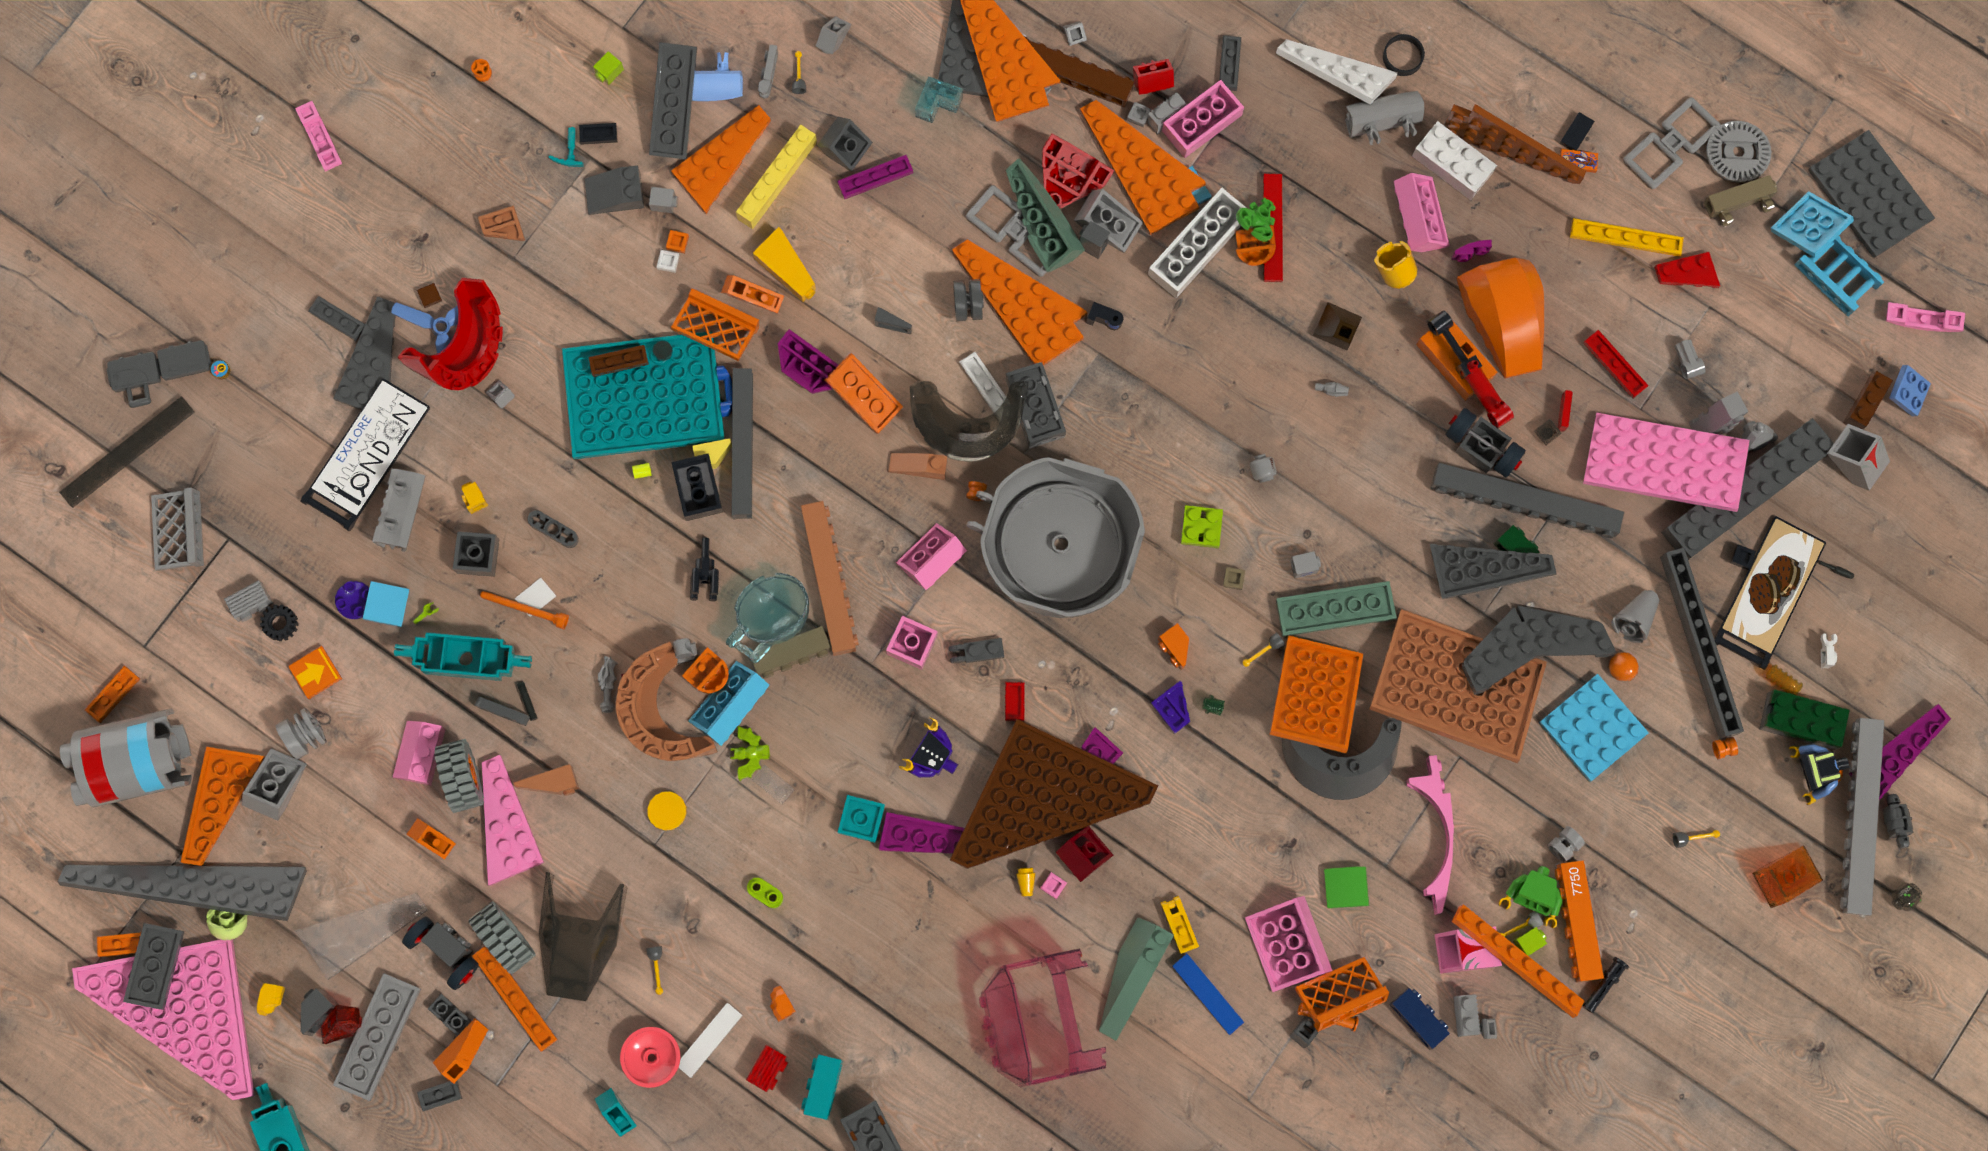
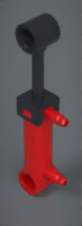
[1427,310,1514,428]

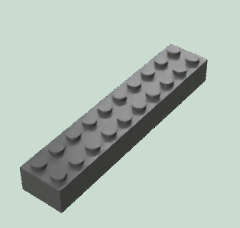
[1661,418,1834,560]

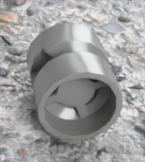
[1547,826,1585,863]

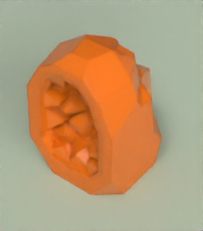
[770,986,796,1022]

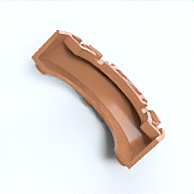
[616,642,718,761]

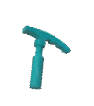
[549,127,584,167]

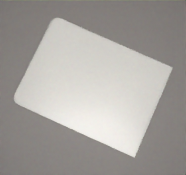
[515,578,556,617]

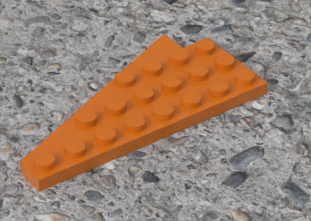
[960,0,1061,122]
[1080,100,1206,235]
[952,239,1087,366]

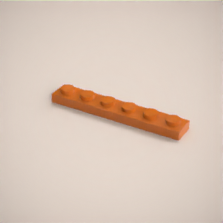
[472,946,558,1052]

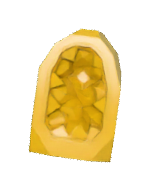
[257,983,285,1016]

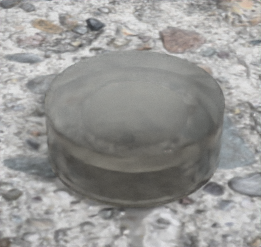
[653,341,673,361]

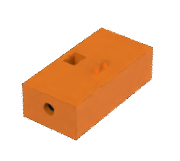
[1416,320,1498,401]

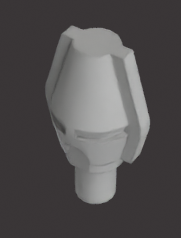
[1315,382,1349,397]

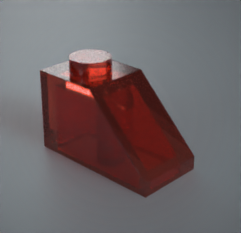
[321,1005,362,1044]

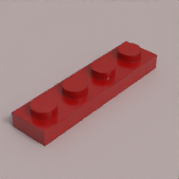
[1583,330,1649,399]

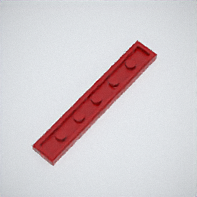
[1263,174,1283,282]

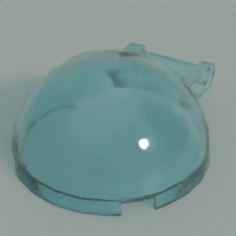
[726,573,810,663]

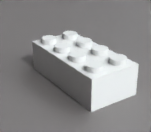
[1412,121,1497,200]

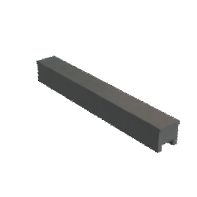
[732,368,753,520]

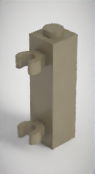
[1704,175,1777,227]

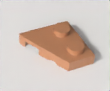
[478,206,525,241]

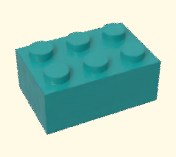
[801,1054,843,1120]

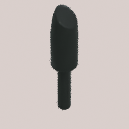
[1819,561,1854,579]

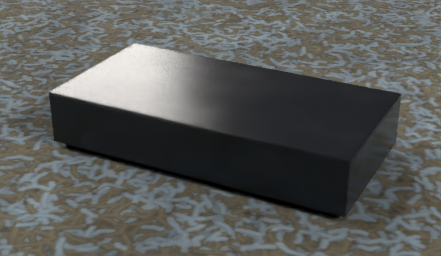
[1559,112,1595,151]
[579,123,618,145]

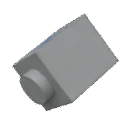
[649,187,678,213]
[1290,551,1321,578]

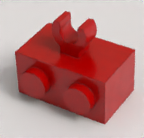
[1133,59,1174,95]

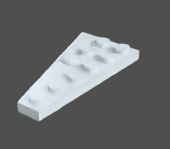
[1276,39,1397,105]

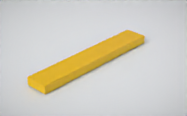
[1570,218,1684,257]

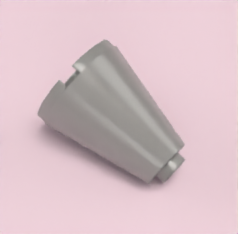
[1611,590,1660,644]

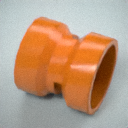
[1712,736,1738,759]

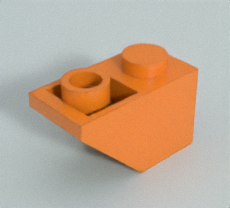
[1158,623,1189,670]

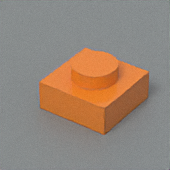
[666,230,689,254]

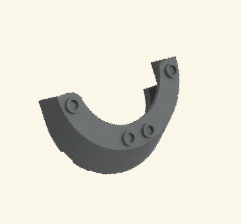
[1282,718,1402,800]

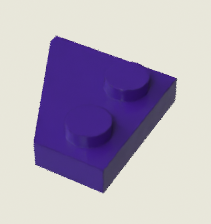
[1151,681,1190,734]

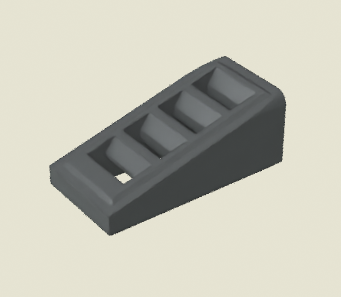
[875,307,912,334]
[1290,1004,1321,1048]

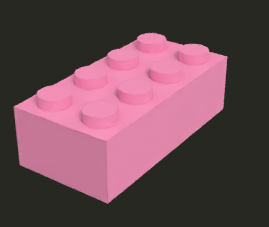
[1162,80,1244,158]

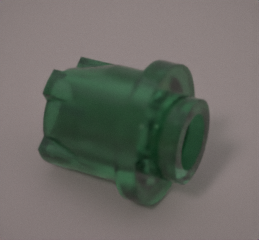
[1202,695,1225,716]

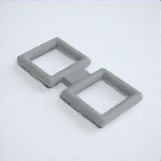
[1623,97,1721,189]
[966,185,1047,277]

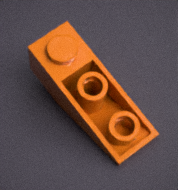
[433,1018,489,1084]

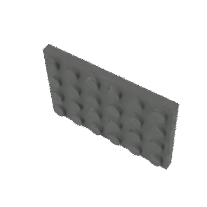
[1808,130,1935,258]

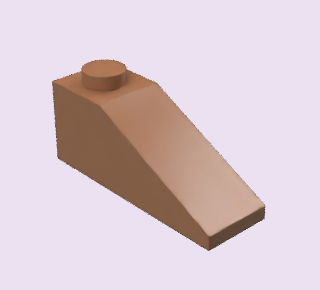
[888,453,948,480]
[514,764,579,796]

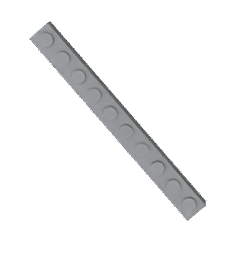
[1840,718,1884,916]

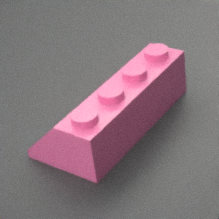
[1394,173,1450,252]

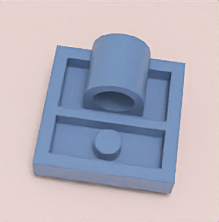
[1889,365,1931,416]

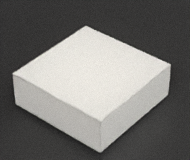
[657,250,680,273]

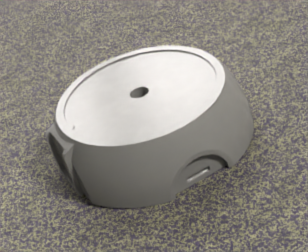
[967,457,1145,618]

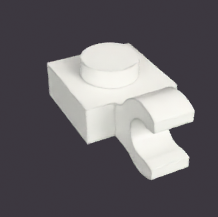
[1820,634,1837,668]

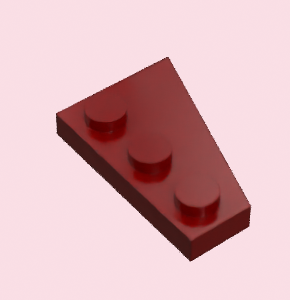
[1654,252,1720,288]

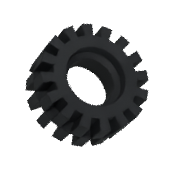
[260,605,299,641]

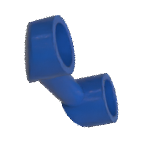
[716,365,733,417]

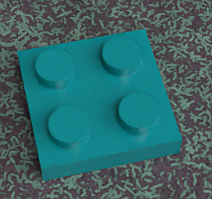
[837,795,885,843]

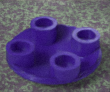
[335,581,369,619]

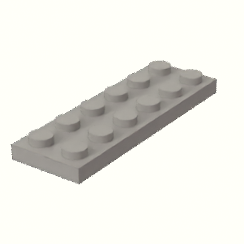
[333,973,421,1101]

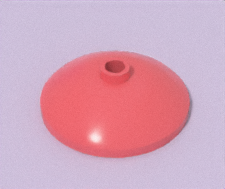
[620,1027,681,1088]

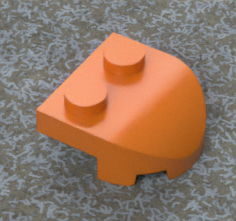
[1235,226,1276,266]
[682,647,729,694]

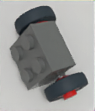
[402,916,479,990]

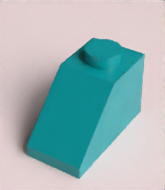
[595,1088,637,1137]

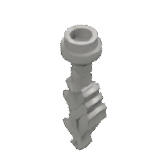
[598,656,618,713]

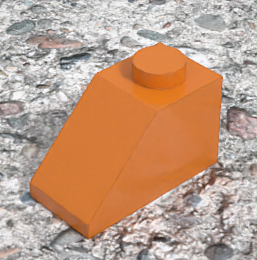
[406,818,456,860]

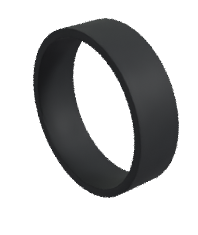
[1383,34,1425,76]

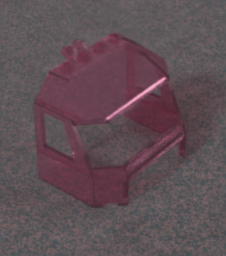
[979,948,1106,1087]

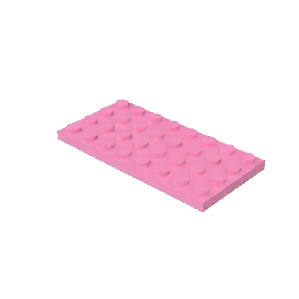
[1583,413,1750,512]

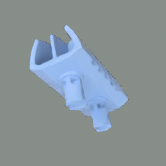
[692,52,743,101]

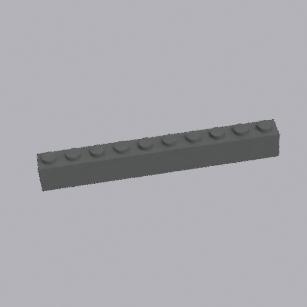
[1431,463,1624,538]
[1660,548,1744,739]

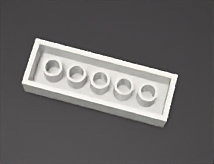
[1148,188,1246,298]

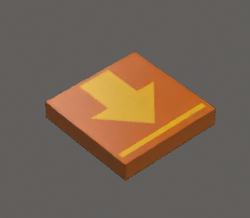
[288,646,342,699]

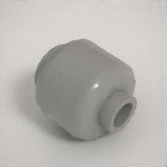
[1250,454,1277,483]

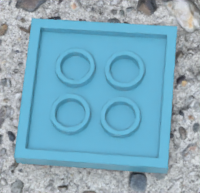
[1771,191,1854,258]

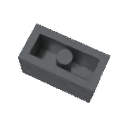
[1079,221,1110,259]

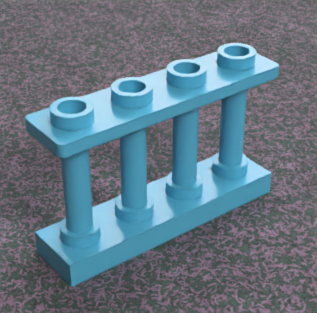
[1794,236,1884,317]

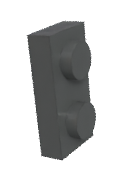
[417,1081,463,1112]

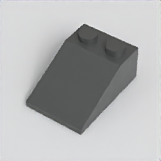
[585,165,644,215]

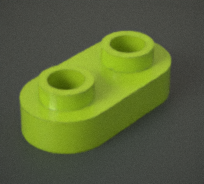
[747,878,783,909]

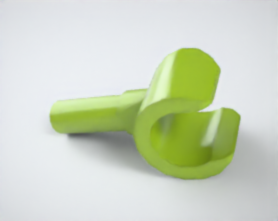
[413,602,439,624]

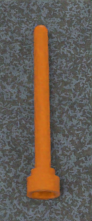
[480,591,569,630]

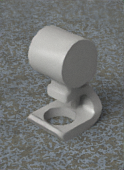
[673,638,698,664]

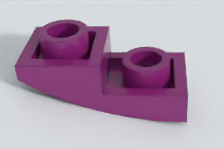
[1452,240,1492,263]

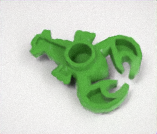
[1236,198,1276,242]

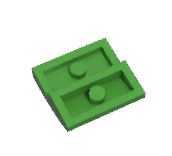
[1324,867,1369,909]

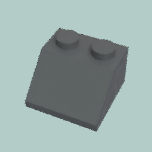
[817,117,873,171]
[300,988,341,1036]

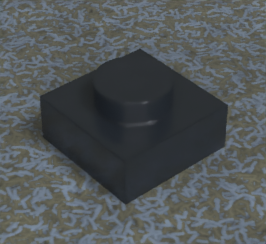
[1730,544,1756,570]

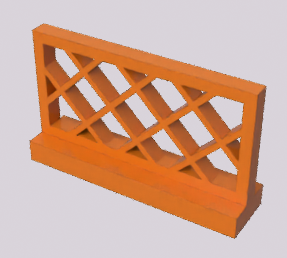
[671,288,759,361]
[1295,957,1389,1032]

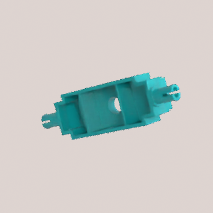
[394,633,532,681]
[249,1083,310,1151]

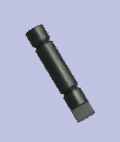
[517,682,538,721]

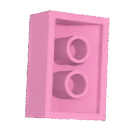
[896,523,967,590]
[393,721,445,786]

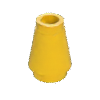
[1016,867,1035,896]

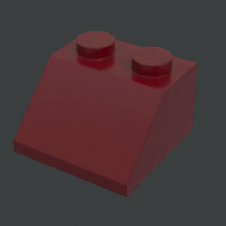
[1056,826,1114,882]

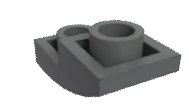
[428,993,471,1036]

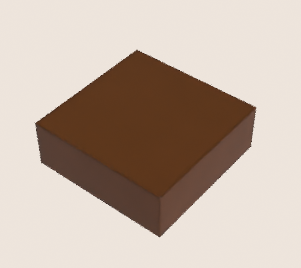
[417,283,442,308]

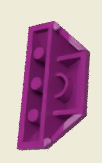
[777,329,838,394]

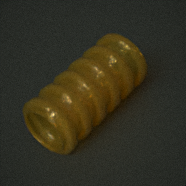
[1765,664,1803,695]

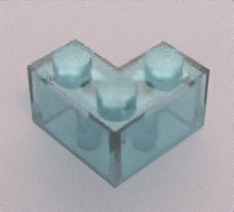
[915,76,963,123]

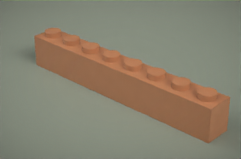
[801,501,859,656]

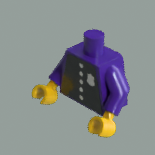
[899,717,959,778]

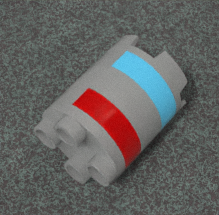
[60,709,192,808]

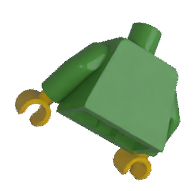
[1499,866,1562,928]

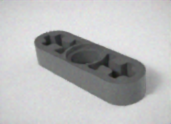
[528,510,579,548]
[474,697,530,726]

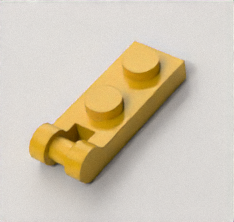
[1160,896,1199,954]

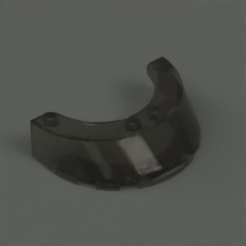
[910,381,1028,462]

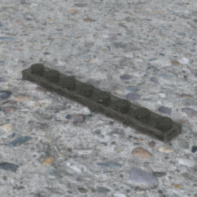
[59,396,195,508]

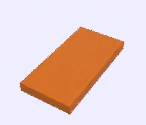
[824,353,903,434]

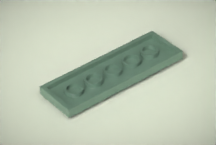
[1276,581,1397,637]

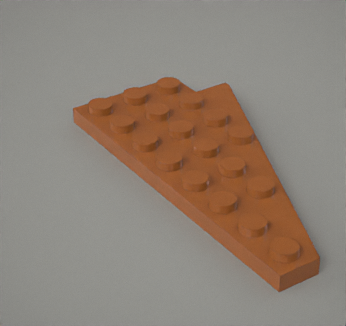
[1444,104,1586,184]

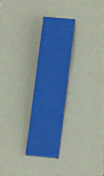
[1172,954,1245,1035]

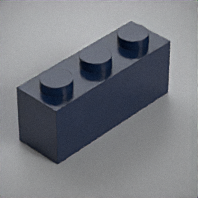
[1389,988,1450,1050]

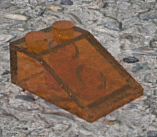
[1752,845,1823,908]

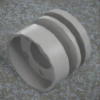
[275,708,327,760]

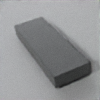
[1219,35,1242,91]
[308,296,365,341]

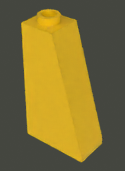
[753,227,816,302]

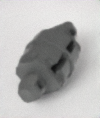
[1883,794,1914,849]

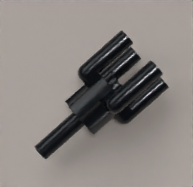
[690,538,719,601]

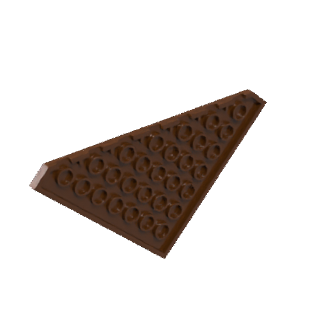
[950,719,1159,869]

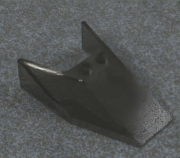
[539,872,628,1002]

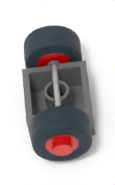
[1445,408,1526,477]

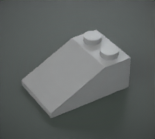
[1074,189,1143,253]
[242,749,307,821]

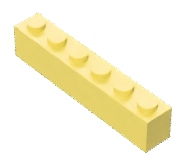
[736,125,817,229]

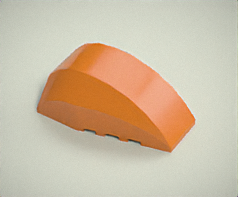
[1456,257,1544,379]

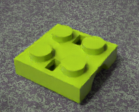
[1181,505,1223,549]

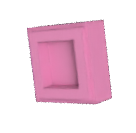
[1040,872,1067,899]

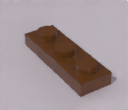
[588,345,649,377]

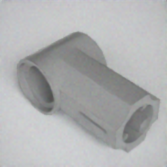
[1674,340,1705,379]

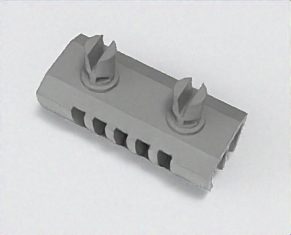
[1345,91,1424,145]
[372,469,426,552]

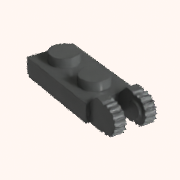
[949,638,1004,664]

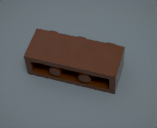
[1843,371,1893,429]

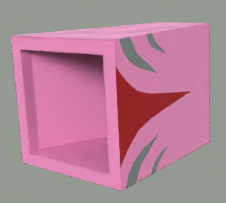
[1434,926,1502,974]

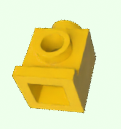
[461,482,488,514]

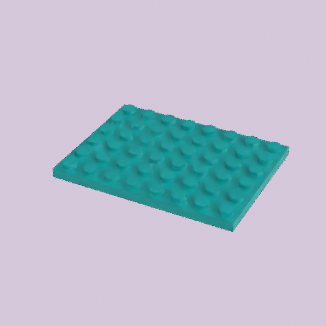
[562,331,725,459]

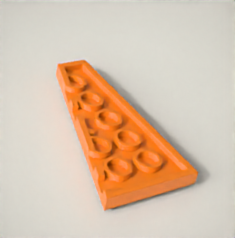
[671,105,771,214]
[181,747,265,866]

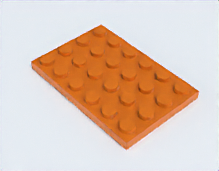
[1269,635,1363,753]

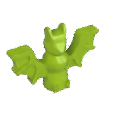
[730,726,770,781]

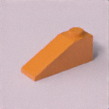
[721,275,784,313]

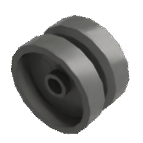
[953,279,984,322]

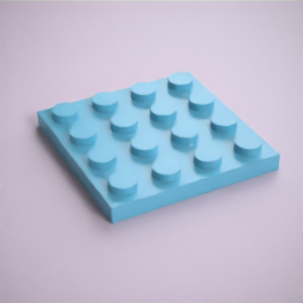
[1539,674,1649,782]

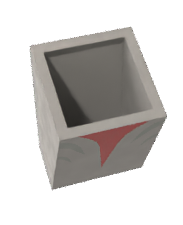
[1827,424,1890,491]

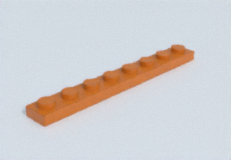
[1452,904,1584,1018]

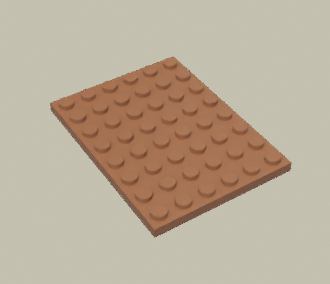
[1369,609,1547,763]

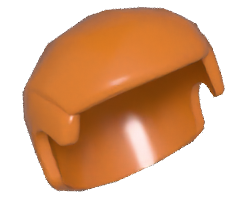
[1608,652,1639,681]

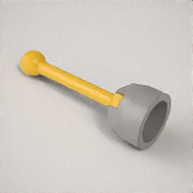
[1500,911,1543,937]

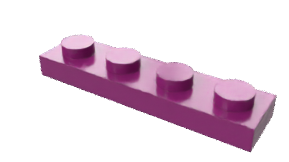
[837,155,913,200]

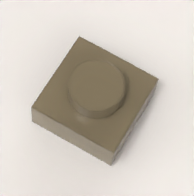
[1223,567,1245,590]

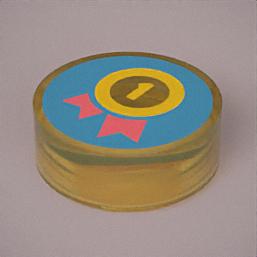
[210,360,231,380]

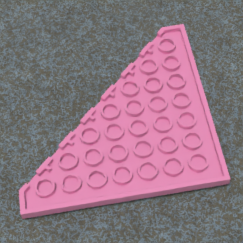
[72,939,254,1100]

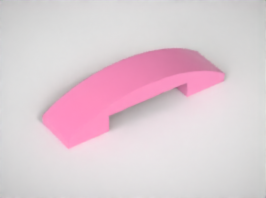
[295,101,342,172]
[1886,302,1965,332]

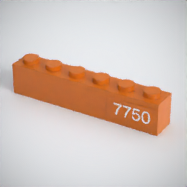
[1555,860,1604,982]

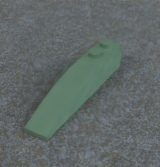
[1006,159,1085,272]
[1099,917,1174,1041]

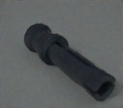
[1583,957,1629,1014]

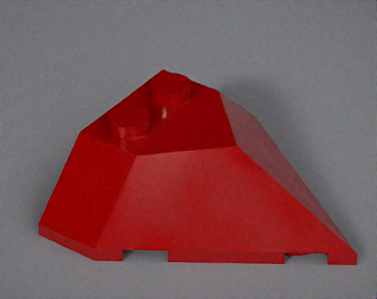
[1042,133,1114,208]

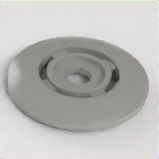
[1706,121,1771,183]

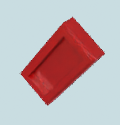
[1557,390,1573,432]
[1005,682,1025,722]

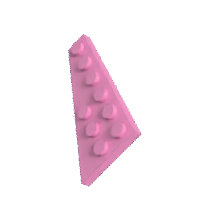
[482,755,544,886]

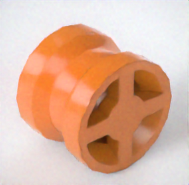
[471,59,492,82]
[966,481,987,501]

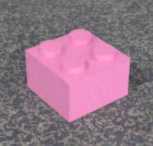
[886,616,938,670]

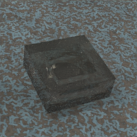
[1534,419,1562,446]

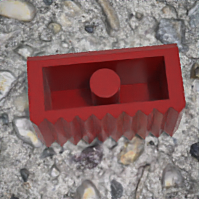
[746,1045,789,1092]

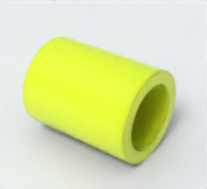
[632,463,652,479]

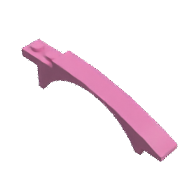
[1406,755,1454,915]

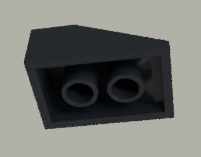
[671,453,723,521]

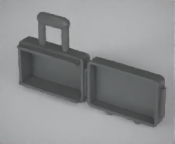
[107,340,211,408]

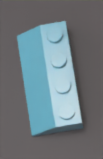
[688,661,769,746]

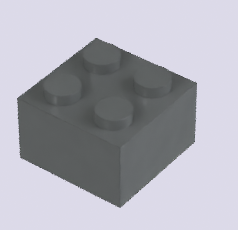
[453,531,500,577]

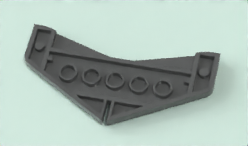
[1462,606,1616,695]

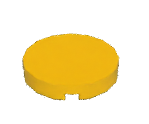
[647,791,687,831]

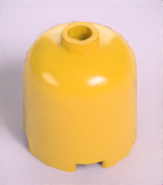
[1374,241,1417,289]

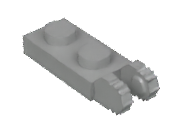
[758,45,778,99]

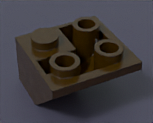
[1313,302,1362,350]

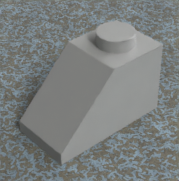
[816,16,852,54]

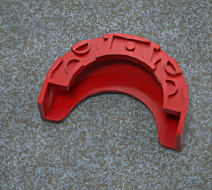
[398,278,503,391]

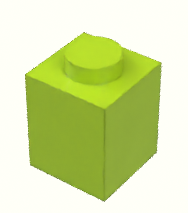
[593,51,624,85]
[1513,927,1547,956]

